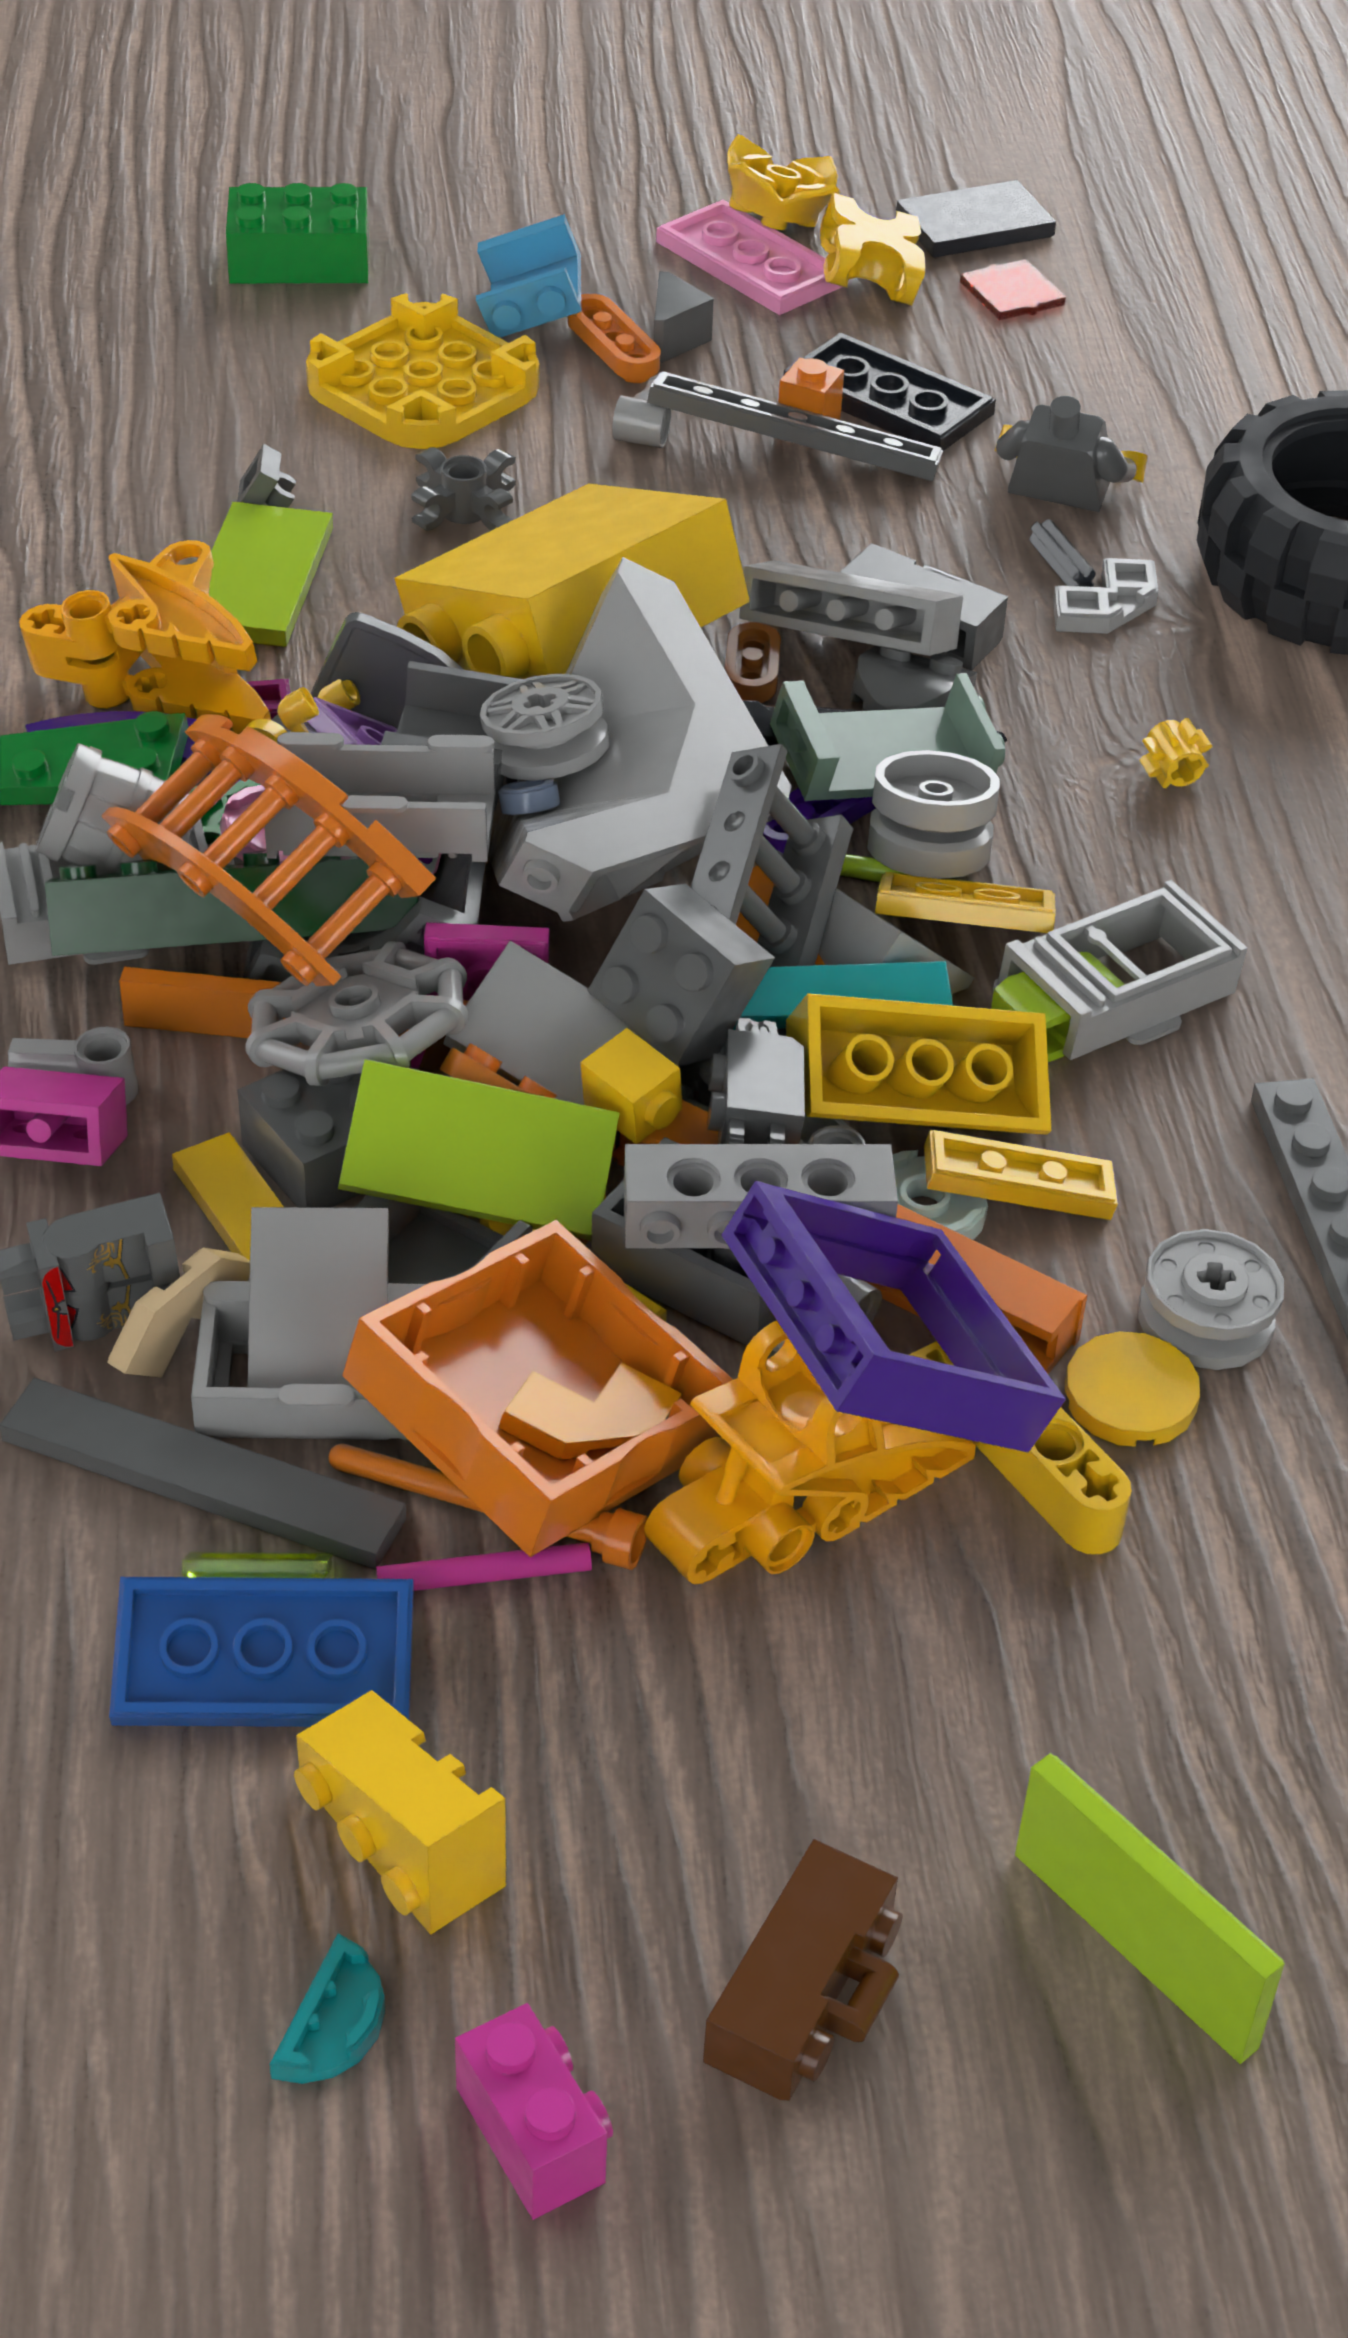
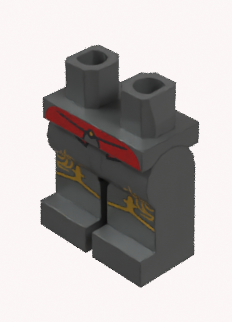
[0,1193,188,1352]

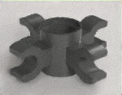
[411,447,516,531]

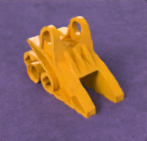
[19,540,271,734]
[644,1320,976,1585]

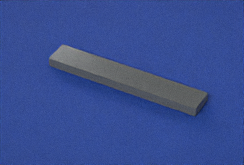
[647,371,943,481]
[0,1377,407,1570]

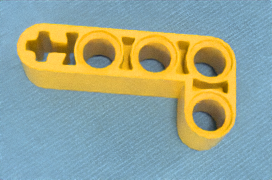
[909,1341,1132,1555]

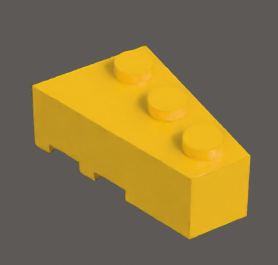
[294,1690,506,1935]

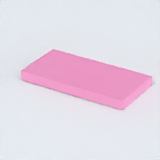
[656,200,842,315]

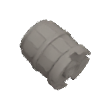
[35,743,192,875]

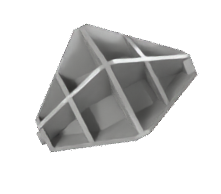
[488,557,792,922]

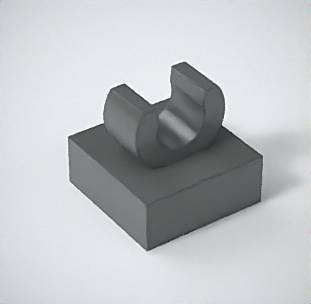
[237,444,296,508]

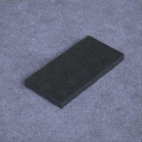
[783,332,996,451]

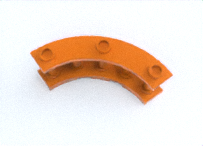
[101,714,436,986]

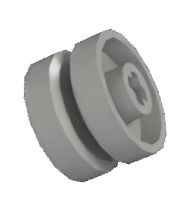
[867,750,1000,879]

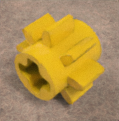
[1139,718,1212,788]

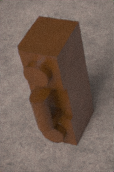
[703,1839,903,2101]

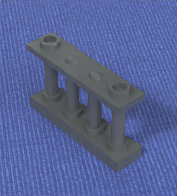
[690,744,853,967]

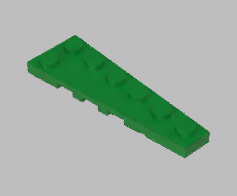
[0,711,189,805]

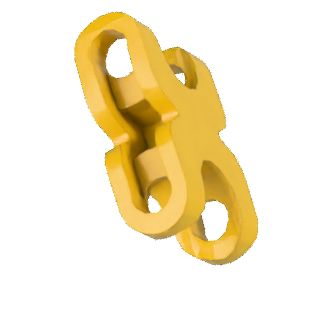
[820,193,925,306]

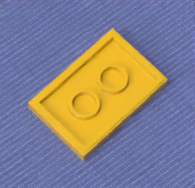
[875,872,1056,933]

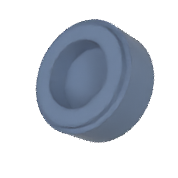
[498,779,560,815]

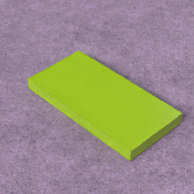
[209,502,333,647]
[338,1059,620,1241]
[1015,1753,1285,2064]

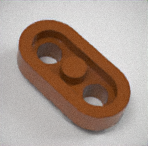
[724,622,781,703]

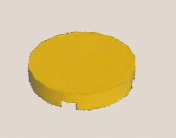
[1065,1331,1200,1447]

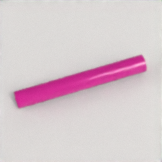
[376,1542,592,1591]

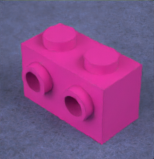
[0,1067,128,1166]
[455,2003,613,2220]

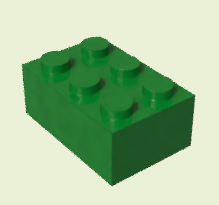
[226,183,369,284]

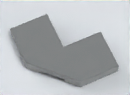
[1053,558,1158,634]

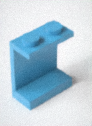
[476,214,582,338]

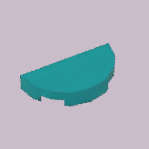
[269,1933,385,2084]

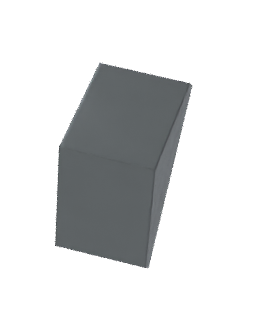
[654,271,714,363]

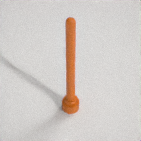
[328,1443,648,1570]

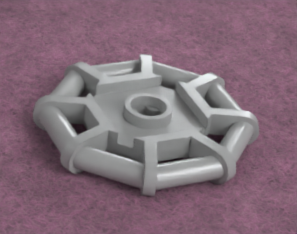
[245,941,469,1086]

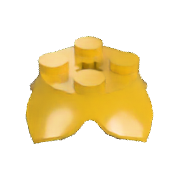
[727,134,841,230]

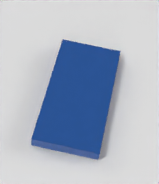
[109,1577,414,1727]

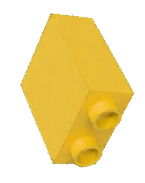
[394,483,750,679]

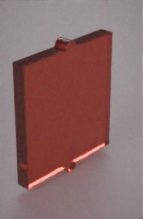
[960,259,1066,320]

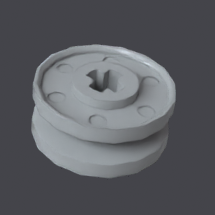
[480,673,610,781]
[1138,1229,1284,1370]

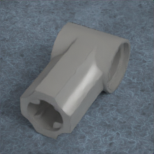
[8,1026,138,1105]

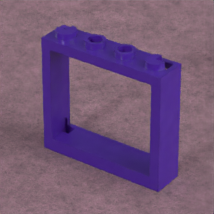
[721,1181,1066,1453]

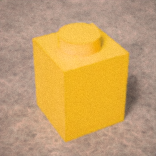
[580,1028,682,1144]

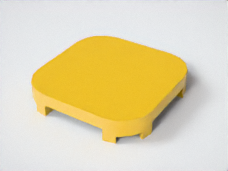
[306,293,540,449]

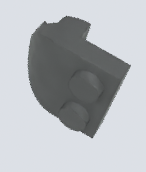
[850,646,978,711]

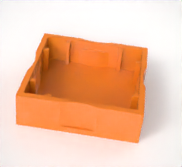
[342,1220,734,1557]

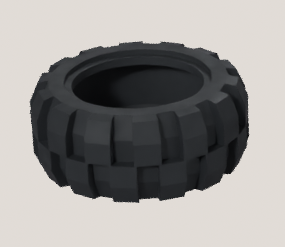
[1196,390,1348,655]

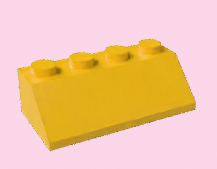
[786,993,1052,1135]

